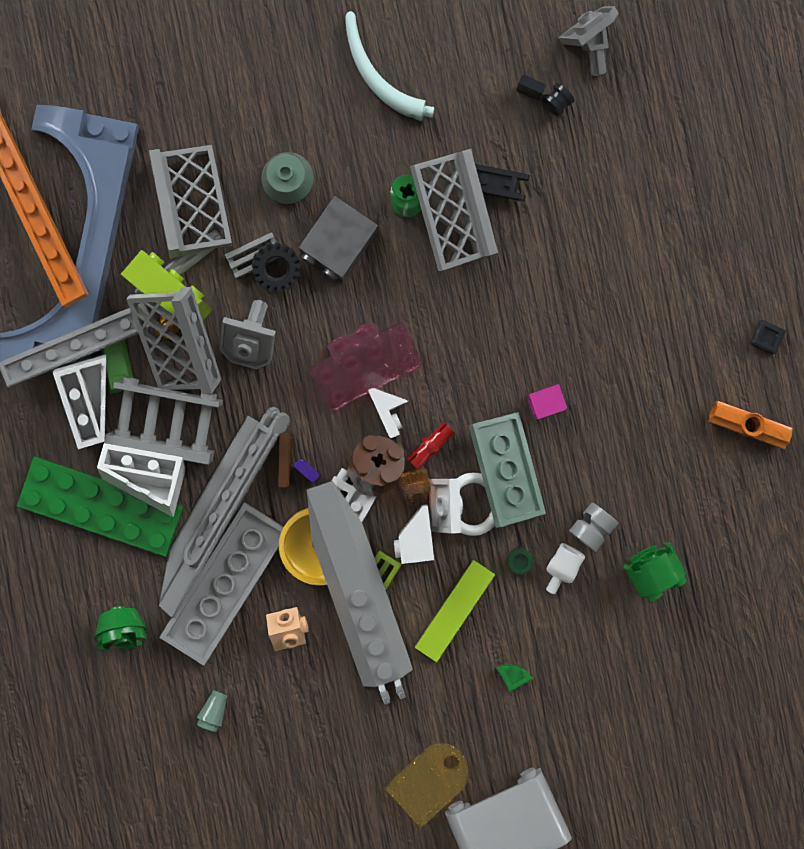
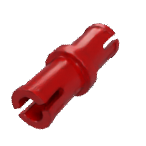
[407,421,455,470]

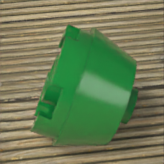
[94,606,148,652]

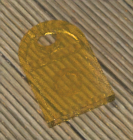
[385,744,468,828]

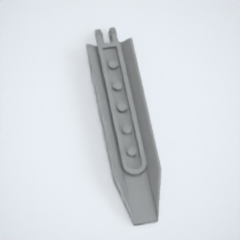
[159,407,290,618]
[307,481,413,704]

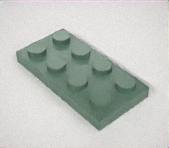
[468,412,546,528]

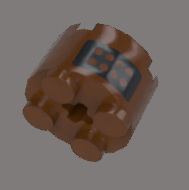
[347,435,405,497]

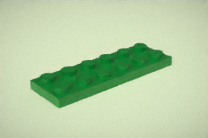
[17,456,184,557]

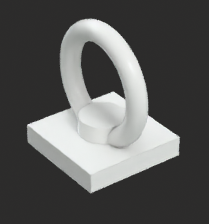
[428,473,495,536]

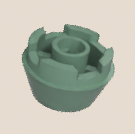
[262,152,314,204]

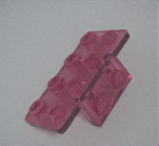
[310,322,422,410]

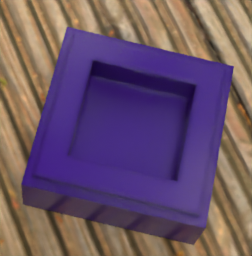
[293,459,321,483]

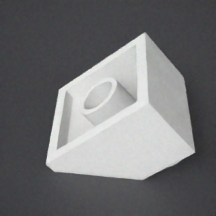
[394,504,434,564]

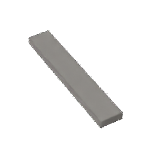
[0,303,153,388]

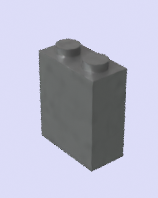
[299,196,379,281]

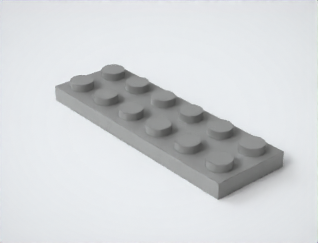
[159,503,283,665]

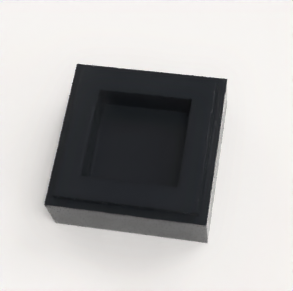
[516,75,546,101]
[749,319,786,355]

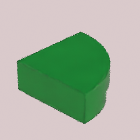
[496,664,533,692]

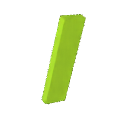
[415,560,495,662]

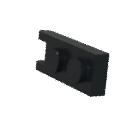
[475,164,530,202]

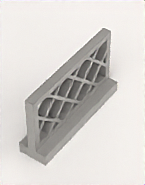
[149,145,232,258]
[410,149,498,271]
[127,287,221,394]

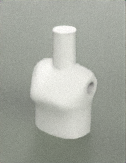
[546,543,585,594]

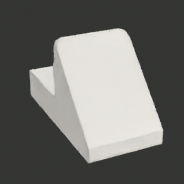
[368,388,408,439]

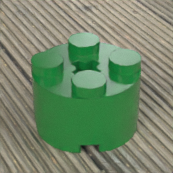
[623,542,687,601]

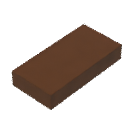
[278,434,292,487]

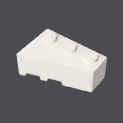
[53,354,106,449]
[97,443,186,517]

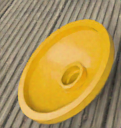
[279,508,327,585]

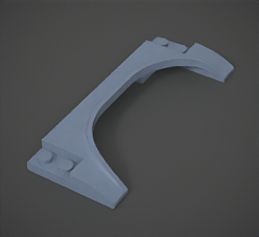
[0,105,139,372]

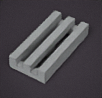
[225,232,281,279]

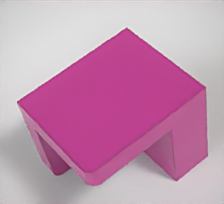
[527,384,567,420]

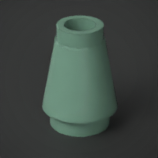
[197,690,228,732]

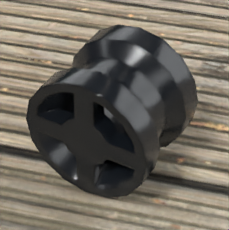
[541,83,575,117]

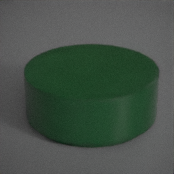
[506,548,533,575]

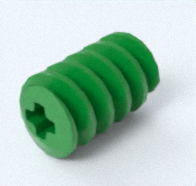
[390,174,421,218]

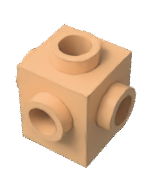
[266,607,309,651]

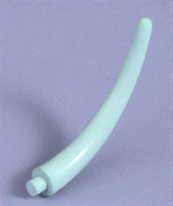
[345,12,434,121]

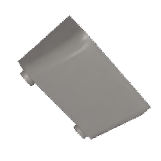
[445,768,572,849]

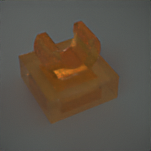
[401,469,431,502]

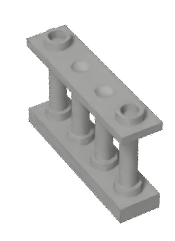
[104,377,223,465]

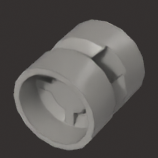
[569,502,619,552]

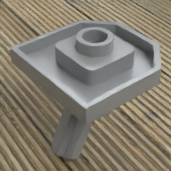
[558,6,618,76]
[219,300,276,369]

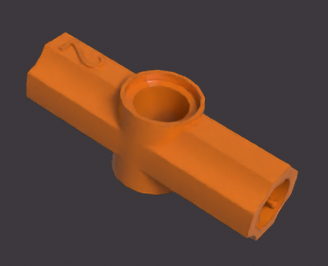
[708,401,792,449]

